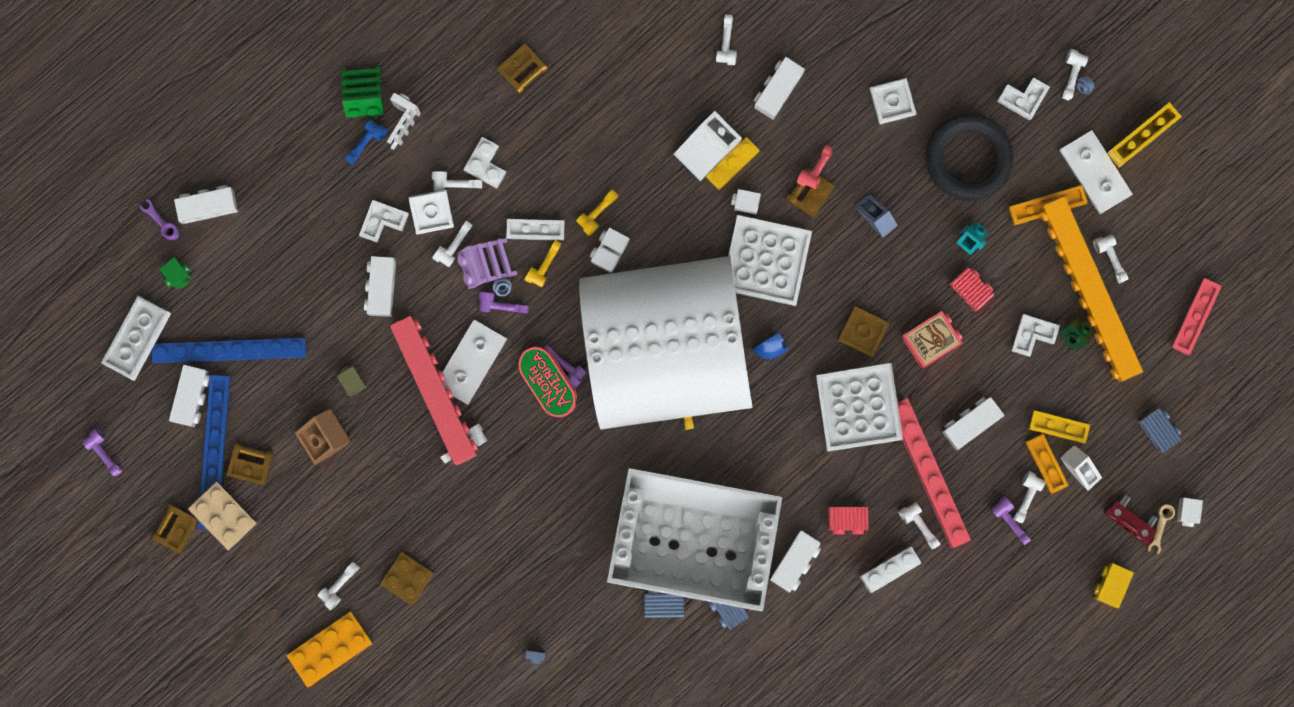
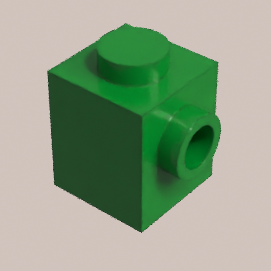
[159,257,192,289]

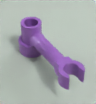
[140,199,179,240]
[479,292,528,314]
[544,345,586,389]
[82,427,122,476]
[991,496,1031,545]

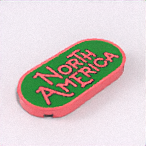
[519,346,577,417]

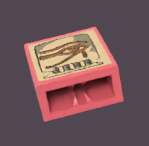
[901,311,963,369]

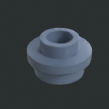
[1077,76,1094,95]
[492,278,512,296]

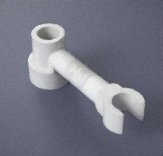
[716,14,737,65]
[1062,48,1088,101]
[432,172,482,191]
[432,221,472,267]
[1093,234,1128,283]
[441,424,488,463]
[1014,471,1045,523]
[898,502,940,550]
[318,562,360,610]

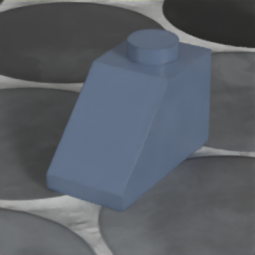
[855,194,898,237]

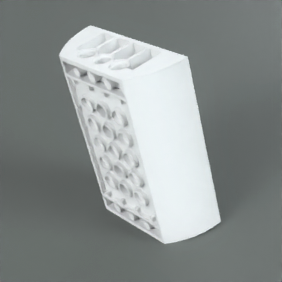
[607,468,782,612]

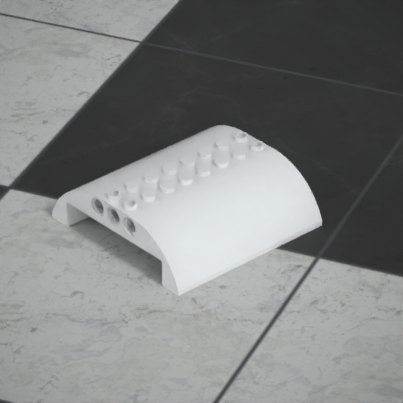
[579,256,752,429]

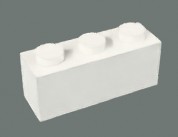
[754,57,805,120]
[174,185,238,224]
[364,256,396,317]
[169,365,210,427]
[942,397,1005,450]
[770,531,821,592]
[860,546,921,593]

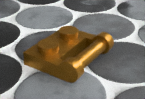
[497,43,548,94]
[786,168,835,219]
[226,442,274,486]
[150,504,198,554]

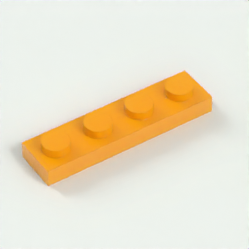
[1008,185,1088,226]

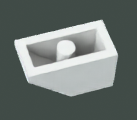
[1061,445,1102,490]

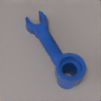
[345,120,388,165]

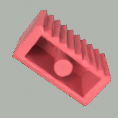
[949,267,994,312]
[828,507,868,534]

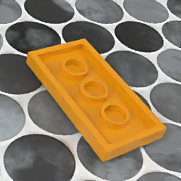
[286,611,373,688]

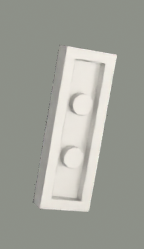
[506,219,565,240]

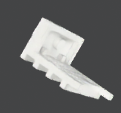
[387,93,421,150]

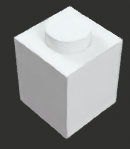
[731,189,761,215]
[1177,498,1203,527]

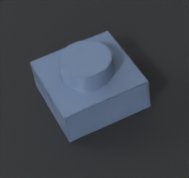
[525,650,546,664]

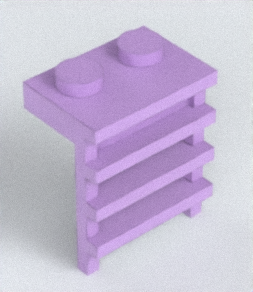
[458,238,517,289]

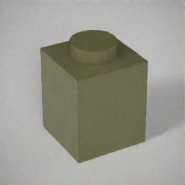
[337,366,367,397]

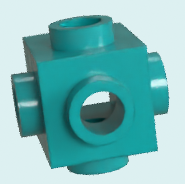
[956,221,989,255]

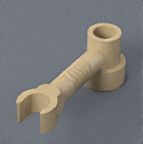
[1147,504,1175,554]

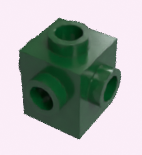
[1059,316,1094,351]

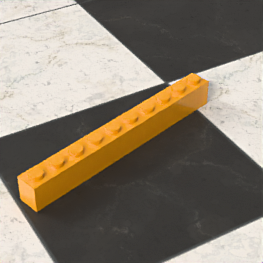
[1040,196,1143,382]

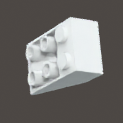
[674,111,742,181]

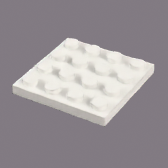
[729,215,812,306]
[816,363,903,451]

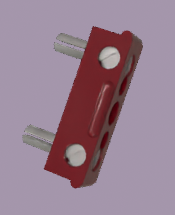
[1104,495,1158,545]

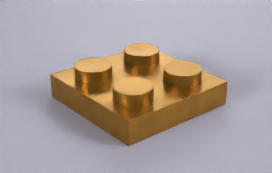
[838,306,889,358]
[380,552,434,606]

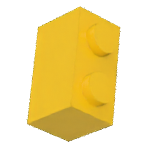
[1093,563,1134,608]

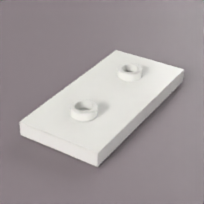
[1059,130,1133,215]
[101,296,171,381]
[443,320,507,405]

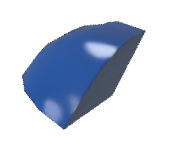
[752,333,788,359]

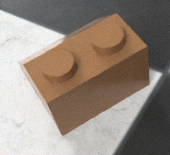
[295,409,351,465]

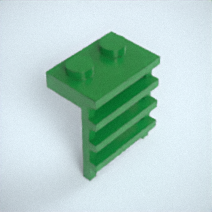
[342,64,384,118]

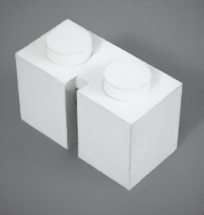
[590,228,630,274]

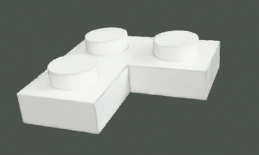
[997,77,1050,120]
[464,137,506,189]
[359,200,409,243]
[1011,314,1060,357]

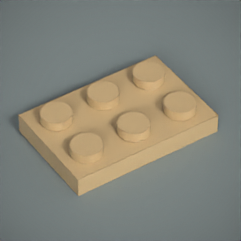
[187,482,257,551]

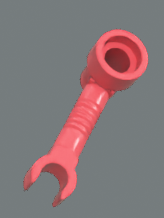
[797,145,833,189]

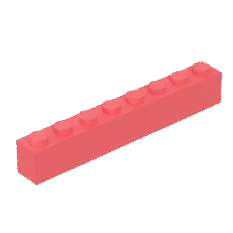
[390,316,478,465]
[898,398,971,548]

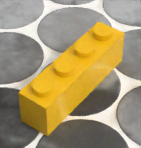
[1107,102,1182,168]

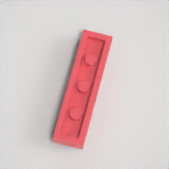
[1171,278,1222,355]

